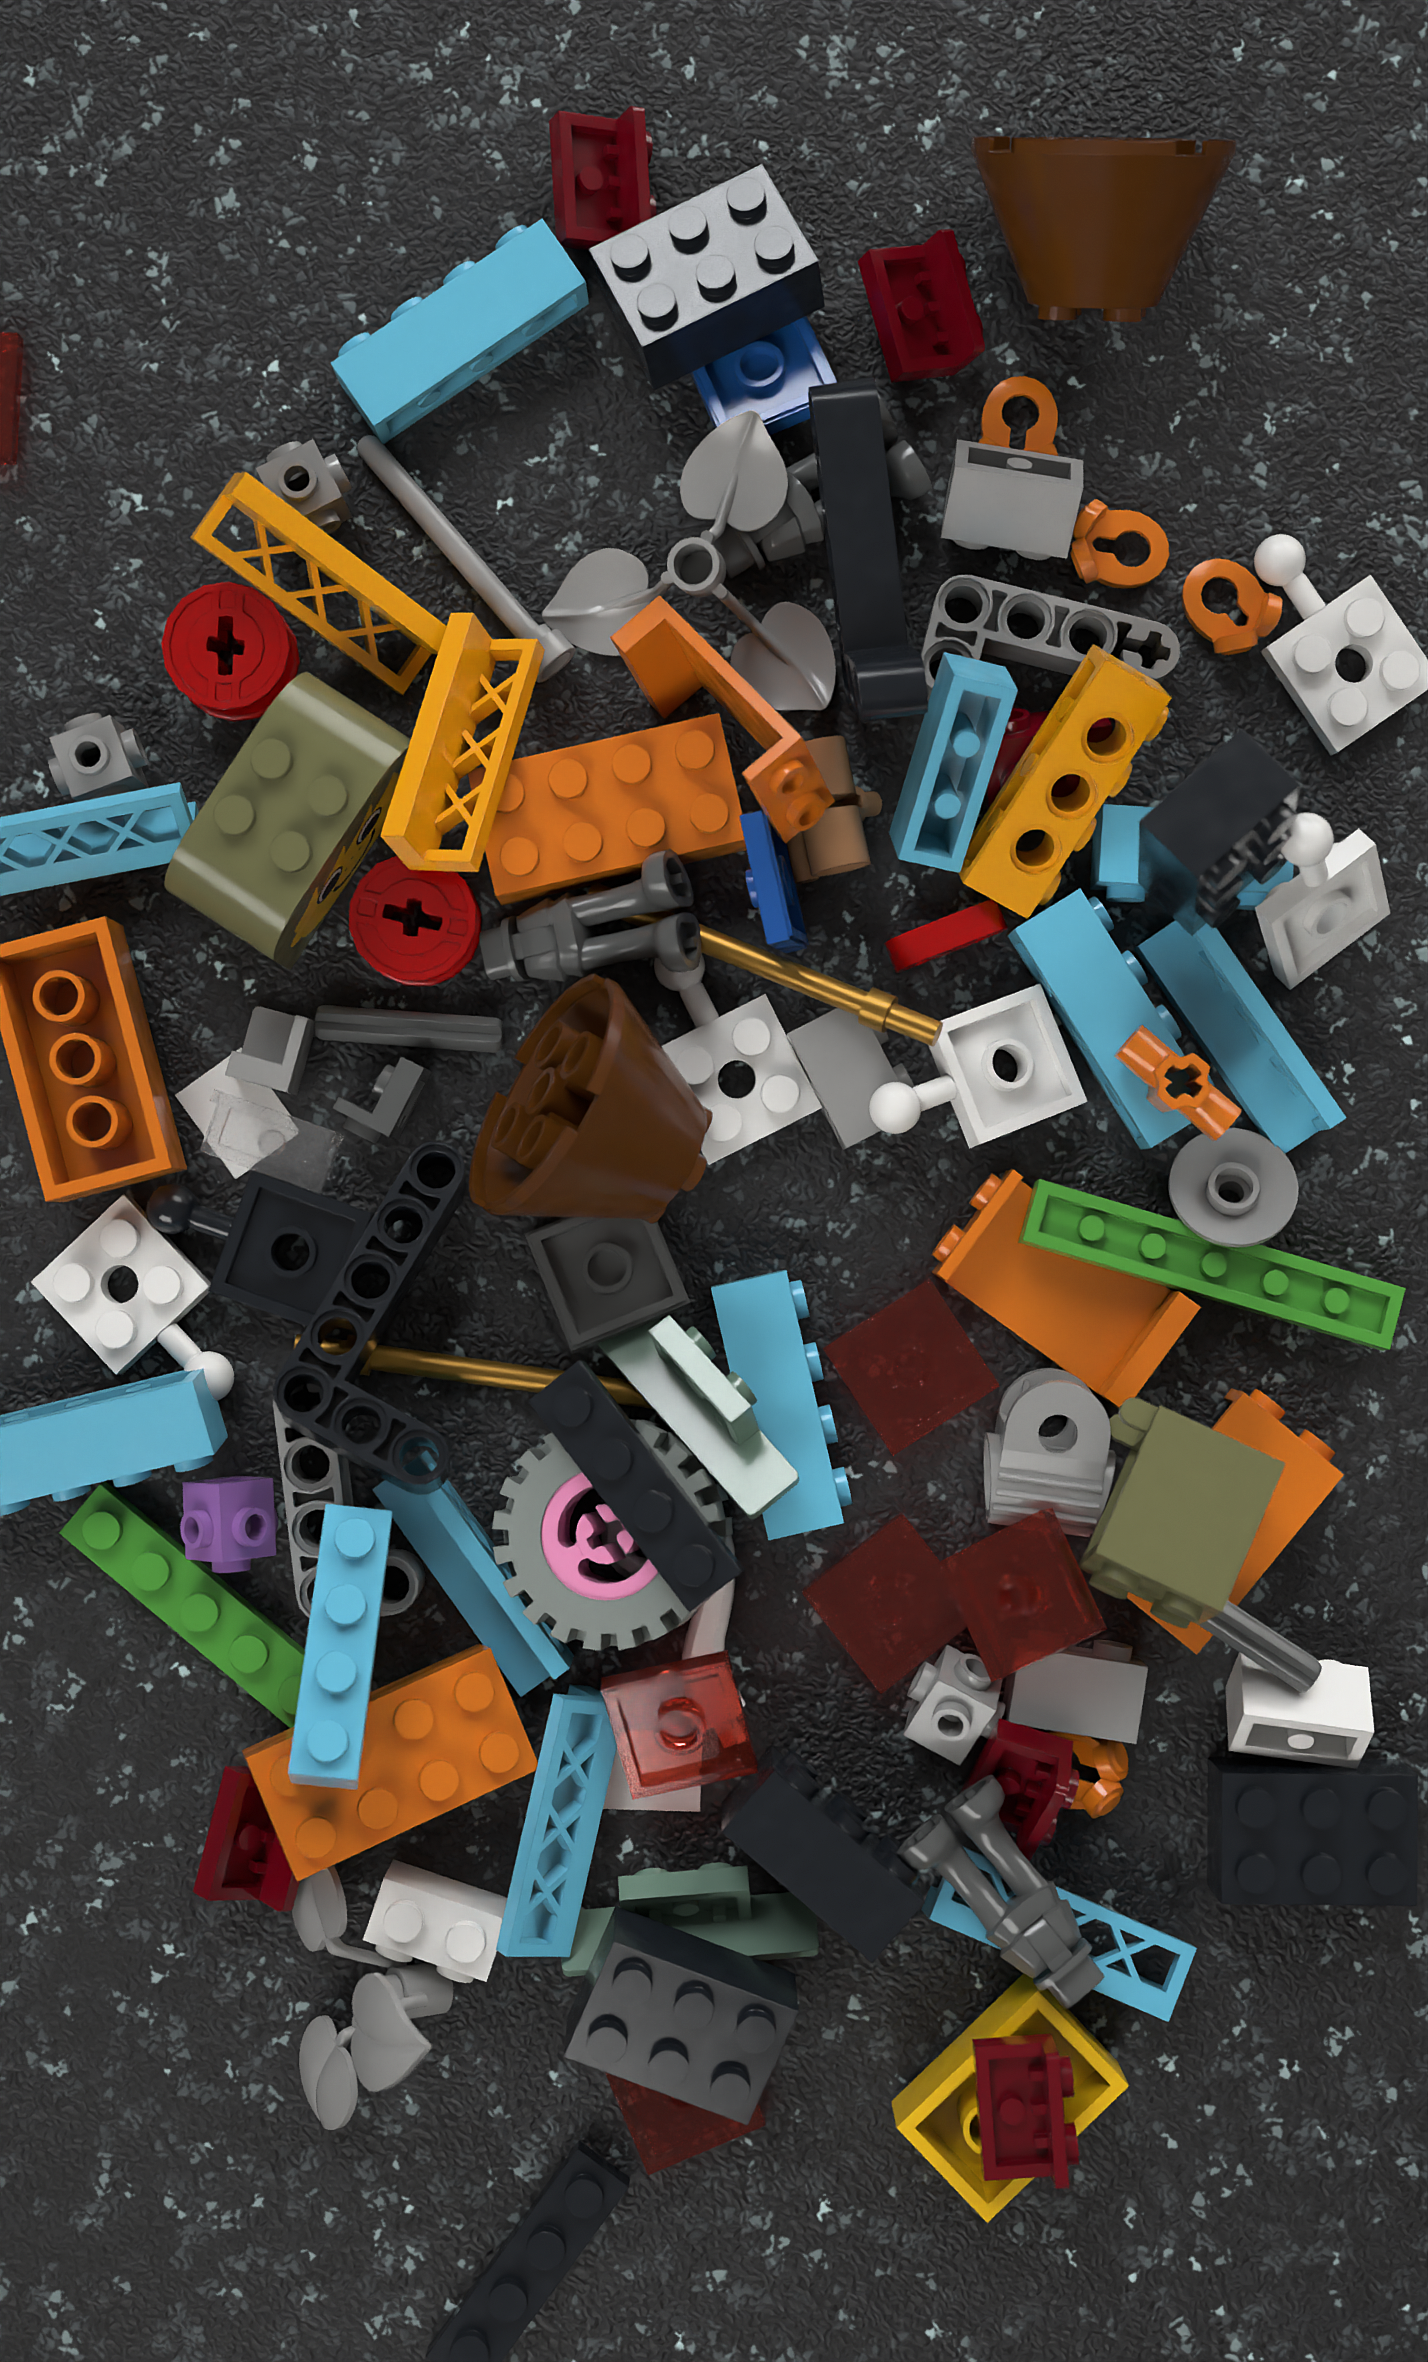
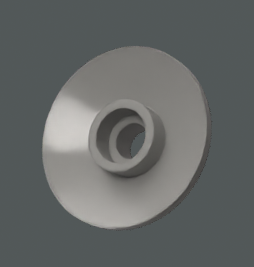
[1169,1128,1298,1247]

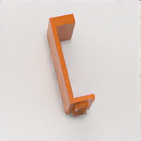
[610,595,835,844]
[931,1169,1201,1409]
[1127,1388,1344,1655]

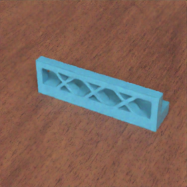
[0,782,199,896]
[1134,920,1346,1154]
[372,1450,574,1697]
[496,1685,626,1957]
[921,1846,1197,2022]

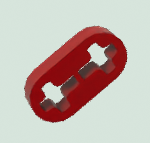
[884,899,1008,973]

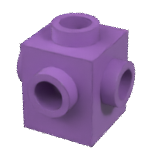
[181,1476,278,1573]

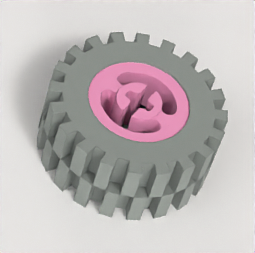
[492,1419,733,1651]

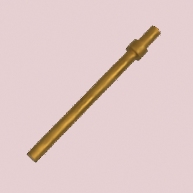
[587,882,943,1047]
[294,1334,652,1409]

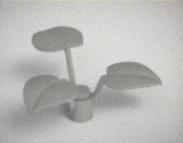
[542,410,836,711]
[292,1865,453,2130]

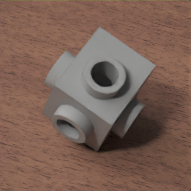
[256,439,353,535]
[48,713,149,802]
[903,1645,1006,1765]

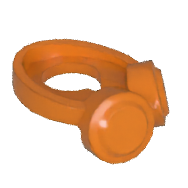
[978,376,1058,456]
[1070,499,1169,589]
[1181,559,1283,655]
[1045,1730,1129,1819]

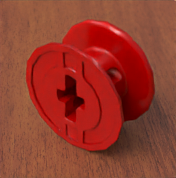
[161,582,300,722]
[349,856,482,986]

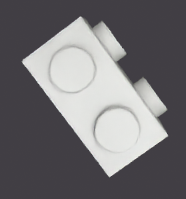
[1226,1652,1374,1769]
[363,1859,507,1983]

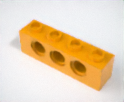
[958,644,1171,919]

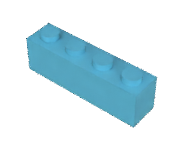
[331,218,589,444]
[1008,889,1215,1150]
[711,1270,852,1540]
[0,1368,228,1516]
[288,1504,392,1790]

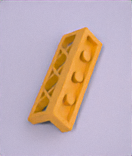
[190,472,447,695]
[380,613,545,872]

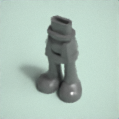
[713,395,932,579]
[479,849,701,982]
[897,1775,1104,2009]

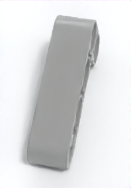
[920,575,1180,702]
[273,1384,425,1618]

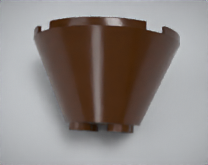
[971,136,1236,322]
[469,974,713,1224]

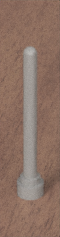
[357,435,576,683]

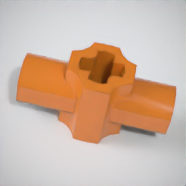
[1114,1025,1242,1141]

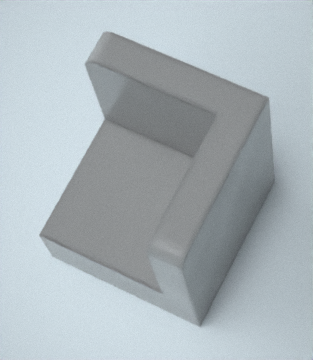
[225,1006,315,1095]

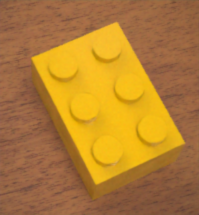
[891,1974,1129,2223]

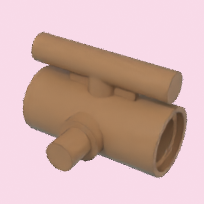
[786,736,882,884]

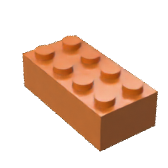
[468,713,747,906]
[0,916,187,1202]
[242,1643,538,1882]

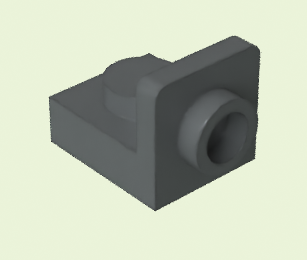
[333,1057,432,1144]

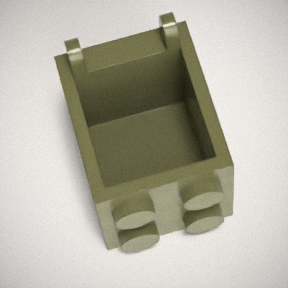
[1078,1398,1286,1628]

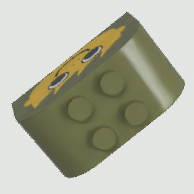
[164,672,411,970]

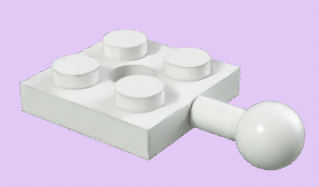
[1254,534,1428,755]
[1255,813,1390,990]
[654,953,822,1165]
[869,984,1088,1149]
[31,1194,234,1401]

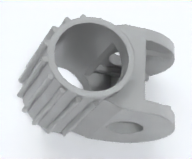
[983,1368,1116,1537]

